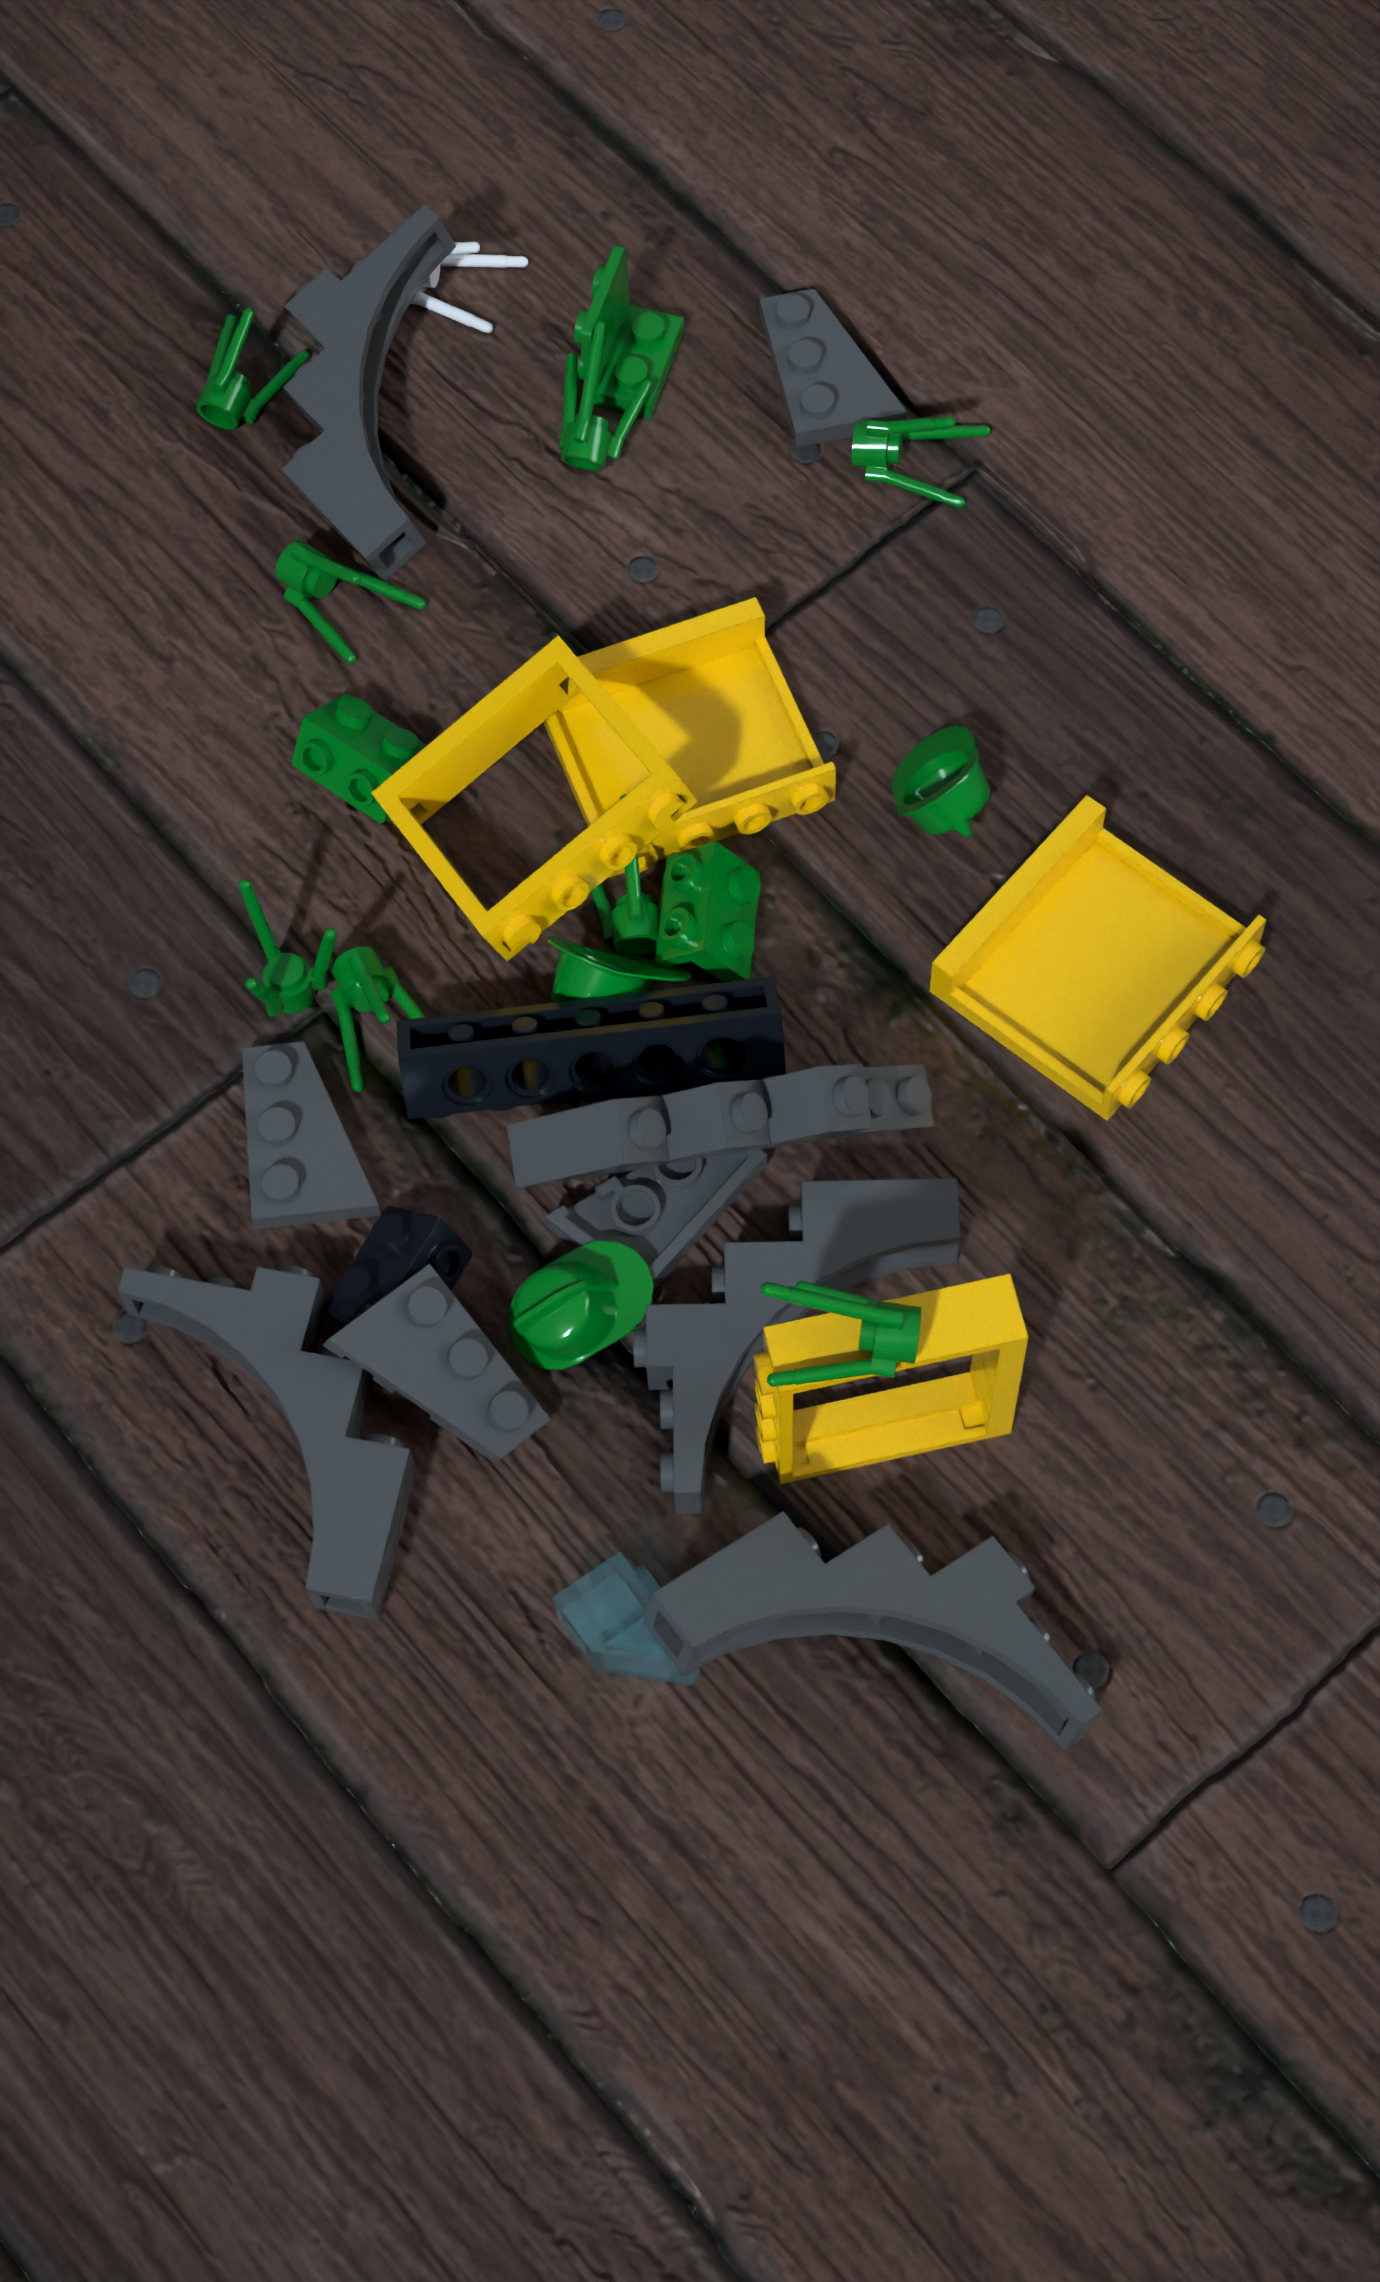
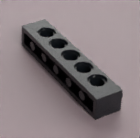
[397,977,786,1119]

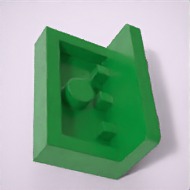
[292,694,427,824]
[655,841,761,982]

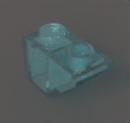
[553,1552,700,1685]

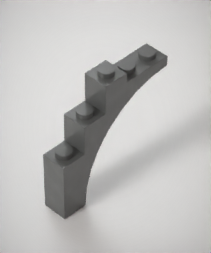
[281,204,456,582]
[506,1064,934,1188]
[633,1178,960,1514]
[117,1265,417,1621]
[642,1511,1103,1751]

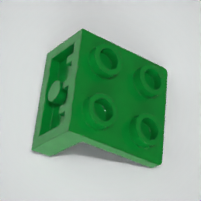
[574,245,684,420]

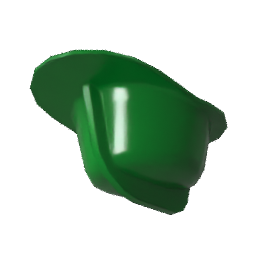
[892,726,991,838]
[547,937,692,1003]
[508,1241,654,1370]

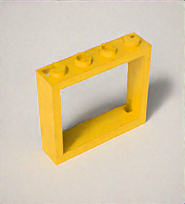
[371,635,698,962]
[753,1274,1029,1484]

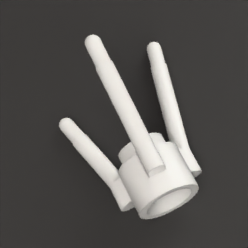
[410,242,528,333]

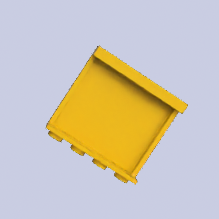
[543,597,836,878]
[929,795,1266,1121]

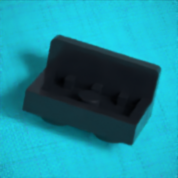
[322,1205,473,1327]

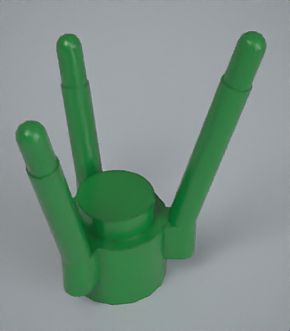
[196,308,310,430]
[558,321,652,471]
[852,417,991,508]
[275,540,426,664]
[591,794,672,955]
[239,879,337,1016]
[330,946,427,1092]
[760,1281,921,1387]

